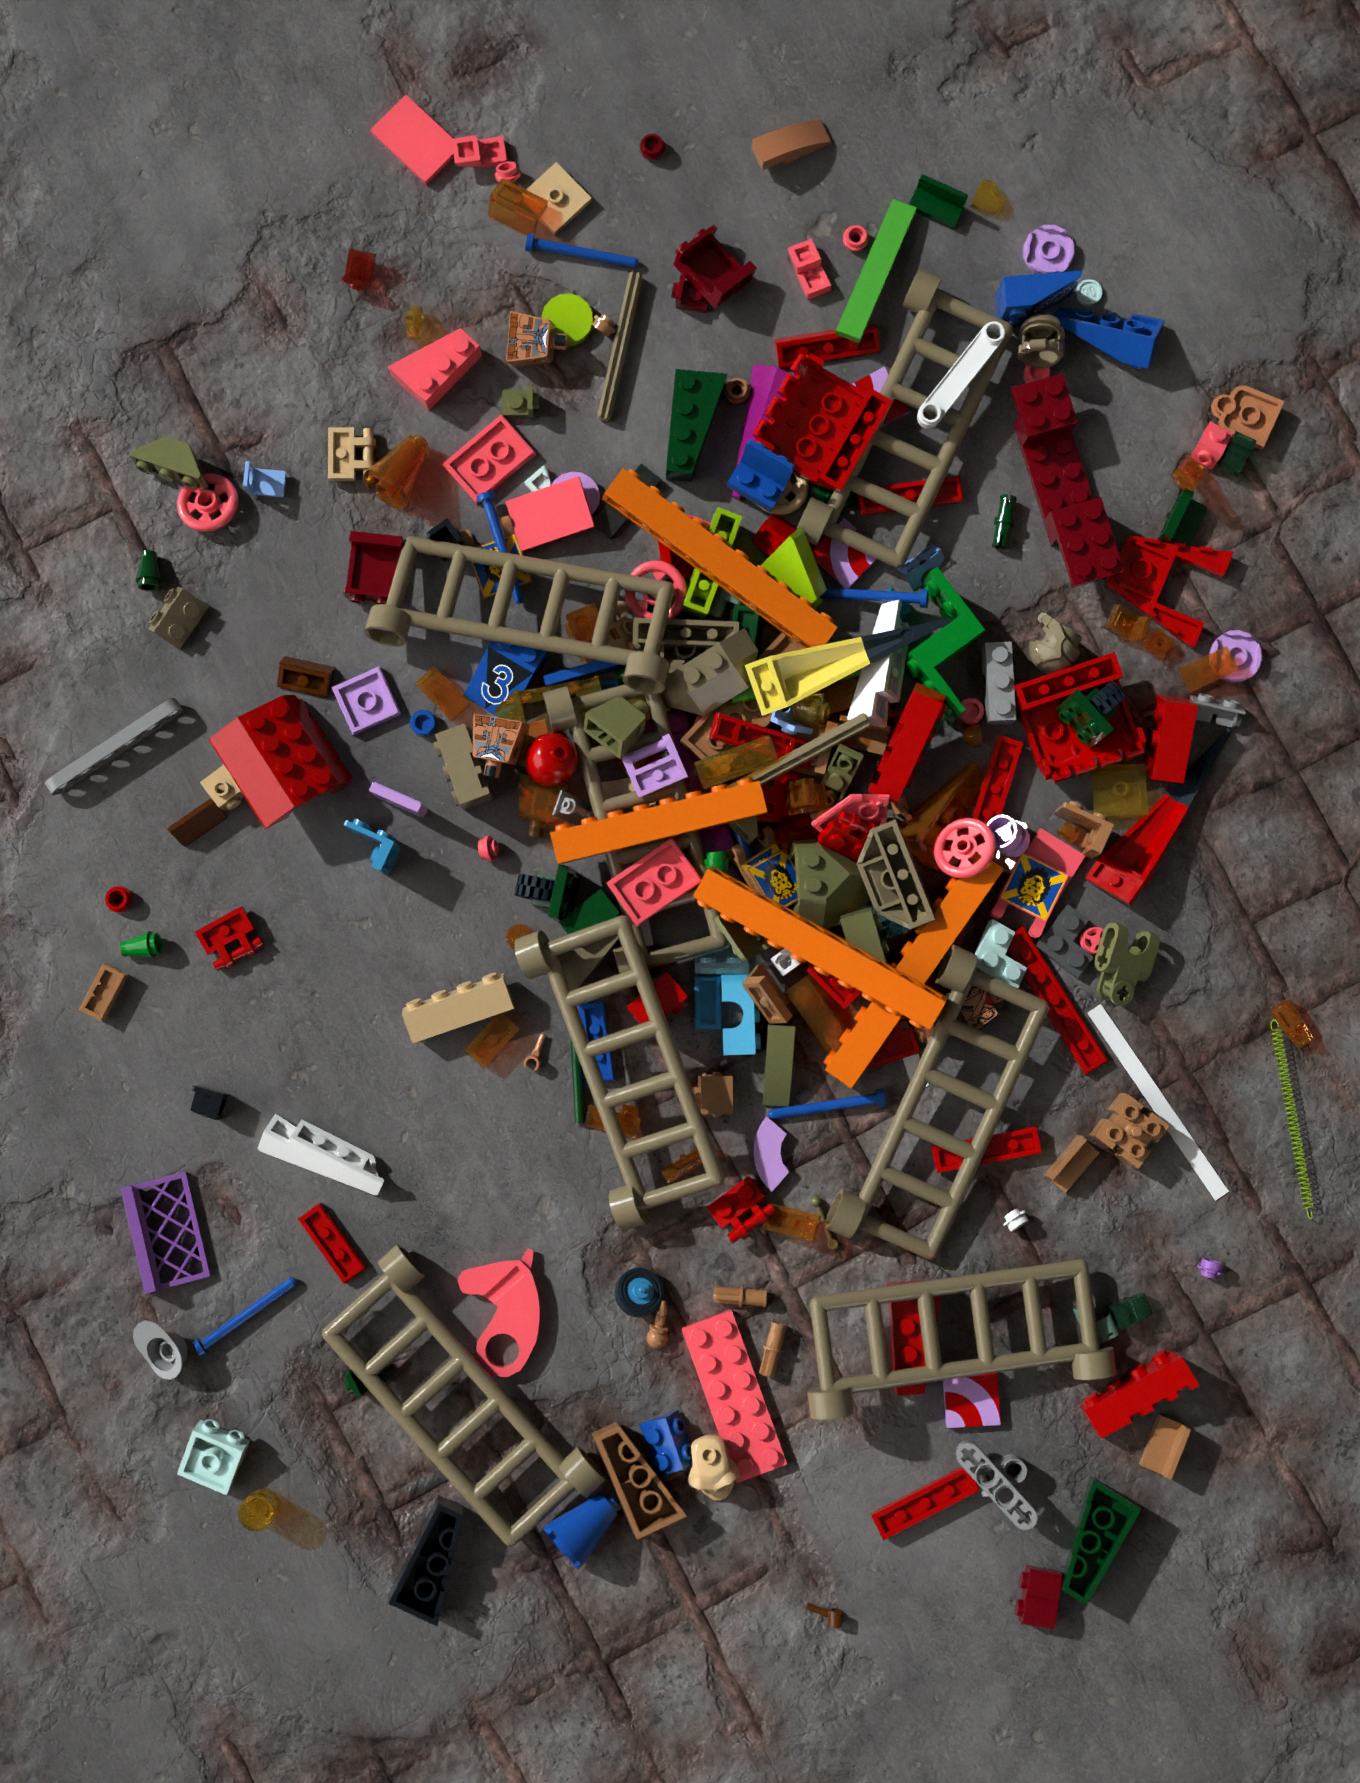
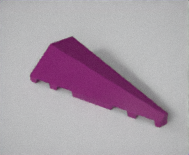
[732,364,794,501]

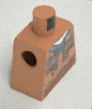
[506,311,569,367]
[473,714,530,778]

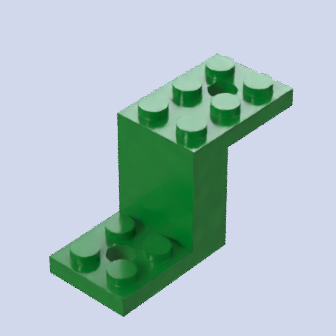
[905,567,985,725]

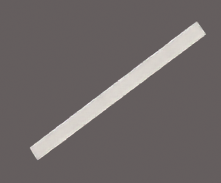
[1087,1004,1229,1201]

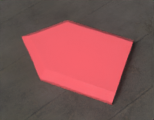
[811,794,889,833]

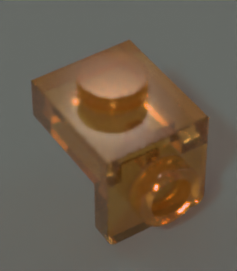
[1104,604,1152,642]

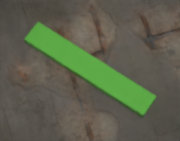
[836,199,917,343]

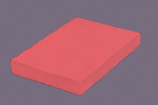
[370,95,454,185]
[442,414,536,504]
[505,476,596,552]
[998,828,1085,918]
[606,837,702,927]

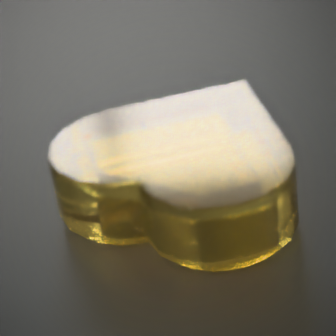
[971,180,1003,214]
[405,306,424,341]

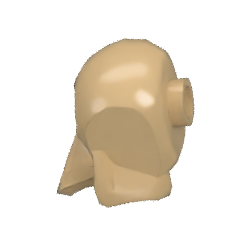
[688,1435,741,1500]

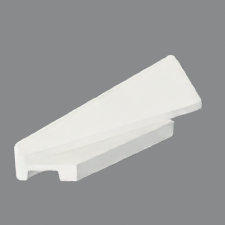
[847,600,909,728]

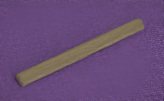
[597,272,643,422]
[727,713,871,788]

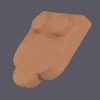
[1211,386,1285,450]

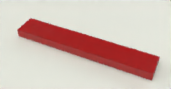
[1007,926,1108,1075]

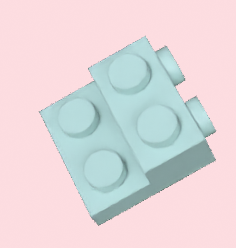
[177,1419,250,1495]

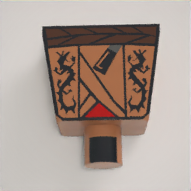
[943,985,1004,1041]

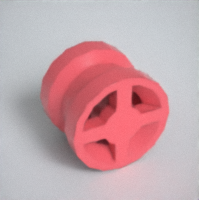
[1079,927,1104,954]

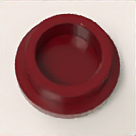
[640,134,665,160]

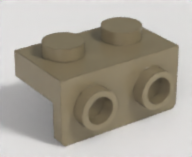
[148,586,209,650]

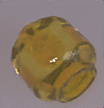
[790,692,831,727]

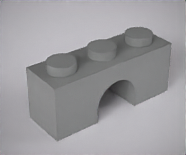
[981,642,1016,726]

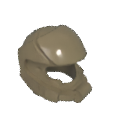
[1018,313,1065,368]
[1028,613,1082,673]

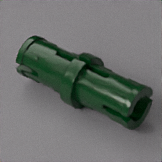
[992,494,1017,550]

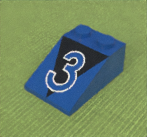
[995,270,1082,328]
[463,626,549,720]

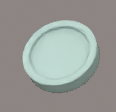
[1076,279,1102,306]

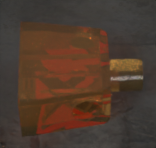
[519,774,571,839]

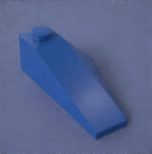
[1054,307,1165,369]

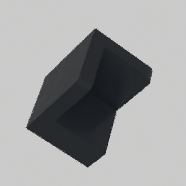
[426,518,464,561]
[190,1085,229,1120]

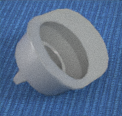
[133,1321,188,1380]

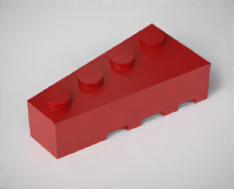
[868,683,947,804]
[887,1280,942,1396]
[1079,1350,1200,1439]

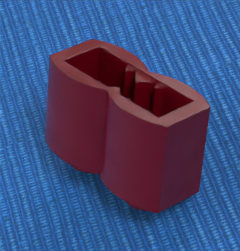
[1015,1565,1062,1630]

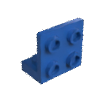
[726,440,795,512]

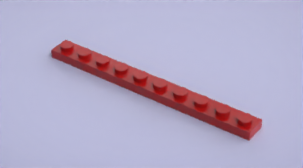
[925,735,1023,993]

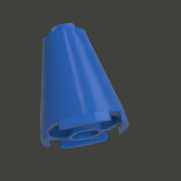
[542,1493,618,1570]

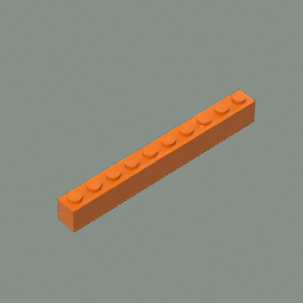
[602,468,838,649]
[823,853,1004,1089]
[692,865,947,1030]

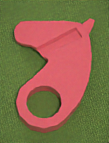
[458,1249,540,1377]

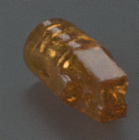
[1269,998,1313,1048]

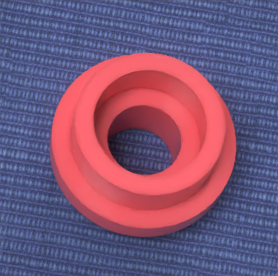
[495,162,521,185]
[843,225,869,252]
[478,835,499,862]

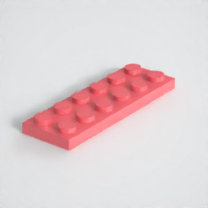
[681,1309,787,1483]

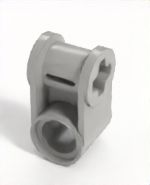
[972,1454,1027,1497]

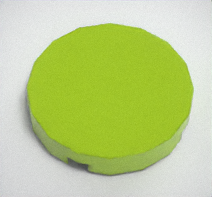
[542,293,593,346]

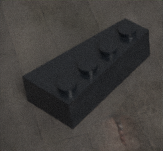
[388,1495,463,1626]

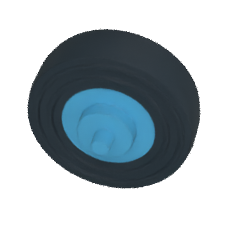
[615,1268,664,1317]

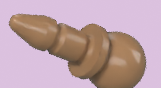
[646,1300,669,1349]

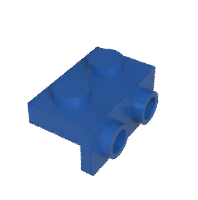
[639,1410,693,1476]

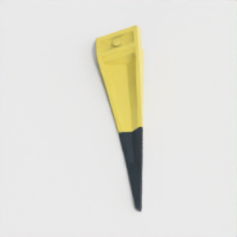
[744,618,953,716]

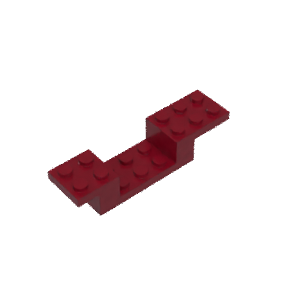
[1011,373,1124,588]

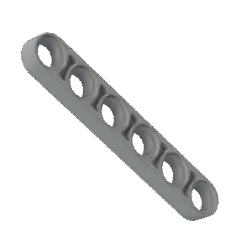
[45,698,183,795]

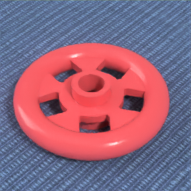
[177,473,239,532]
[625,560,687,619]
[934,818,996,878]

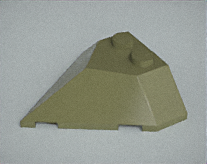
[788,833,871,930]

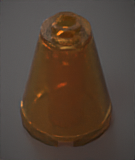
[363,435,430,509]

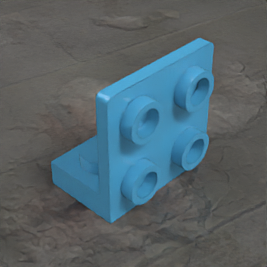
[344,819,401,876]

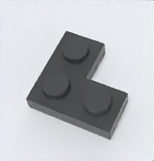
[1035,904,1094,979]

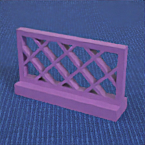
[120,1172,211,1294]

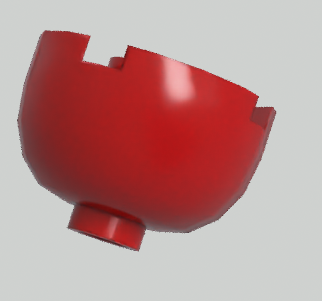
[524,732,579,787]

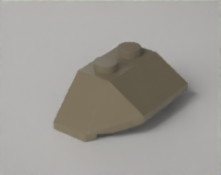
[633,618,739,674]
[661,628,759,716]
[857,819,935,929]

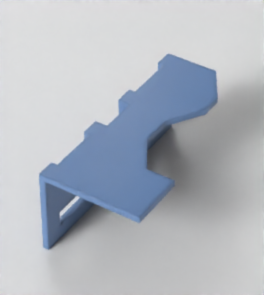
[897,544,945,591]

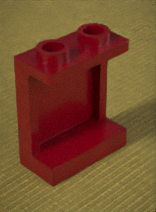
[673,225,757,308]
[343,531,404,605]

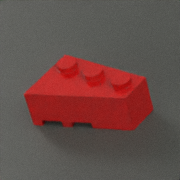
[1145,694,1198,783]

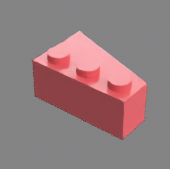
[388,328,482,411]

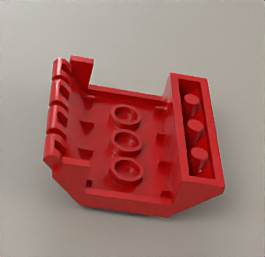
[752,353,893,492]
[1014,652,1146,784]
[208,695,352,829]

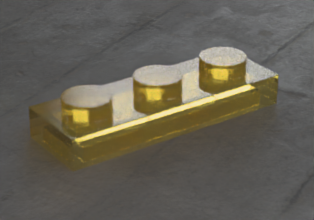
[694,735,779,789]

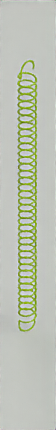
[1271,1020,1314,1219]

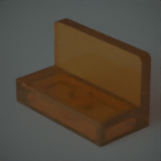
[488,178,548,236]

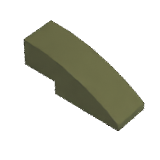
[762,1025,795,1107]

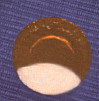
[506,924,532,950]

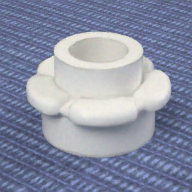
[1003,1208,1029,1232]

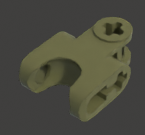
[1095,923,1160,1006]

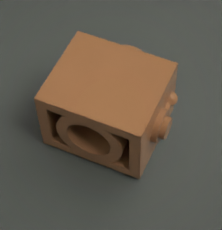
[693,1072,733,1118]

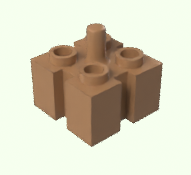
[1089,1093,1170,1169]

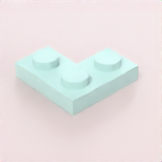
[974,919,1027,988]

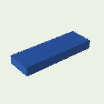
[544,660,622,690]
[578,1001,615,1082]

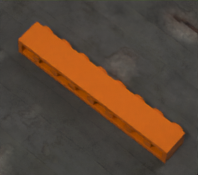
[550,777,767,864]

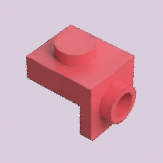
[1190,421,1233,469]

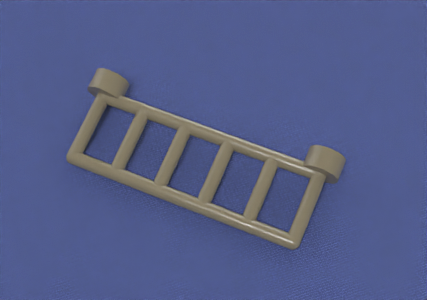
[796,268,1013,568]
[364,536,675,694]
[542,684,728,990]
[514,915,725,1231]
[825,944,1049,1260]
[322,1244,606,1547]
[807,1259,1117,1420]

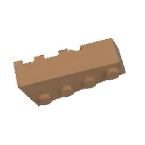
[591,1422,687,1540]

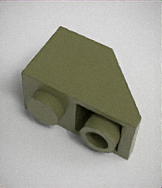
[840,907,890,962]

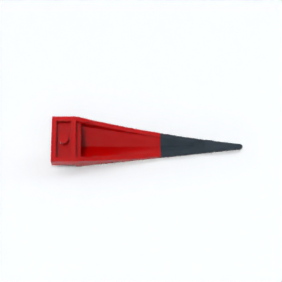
[1085,728,1230,906]

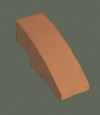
[751,119,831,171]

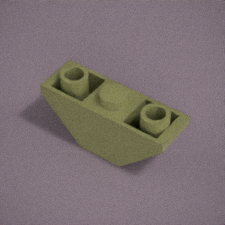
[129,436,208,490]
[812,744,864,808]

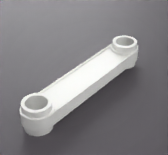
[917,321,1005,429]

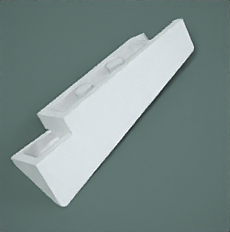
[258,1114,384,1196]

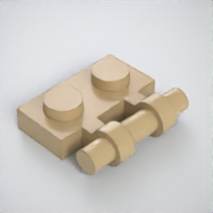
[328,427,376,482]

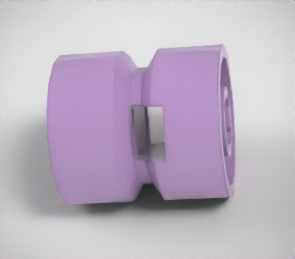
[987,815,1030,857]

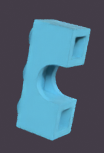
[721,974,761,1055]

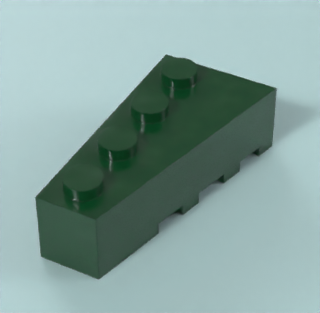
[666,369,727,482]
[1061,1476,1141,1606]

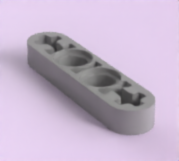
[956,1440,1037,1530]

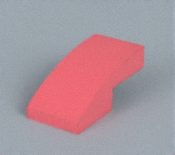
[451,135,507,167]
[788,239,831,300]

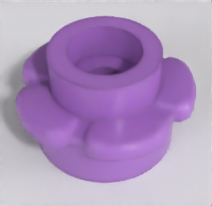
[1197,1257,1224,1279]

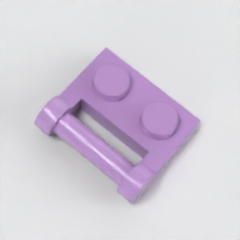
[622,734,688,798]

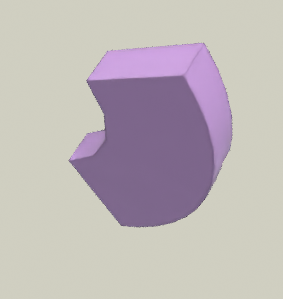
[753,1116,789,1192]

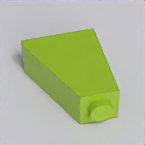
[761,528,827,609]

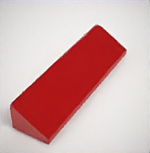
[774,323,880,368]

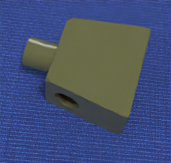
[583,696,649,759]

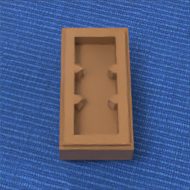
[79,963,129,1022]

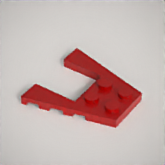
[1106,535,1234,648]

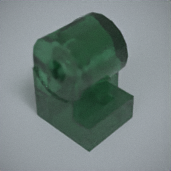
[1217,431,1257,478]
[1107,1293,1153,1331]

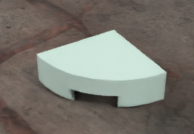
[524,465,551,492]

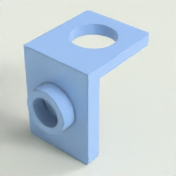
[243,461,287,498]
[770,702,813,735]

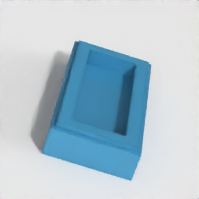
[694,976,721,1030]

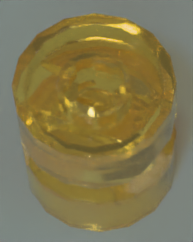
[238,1488,281,1532]

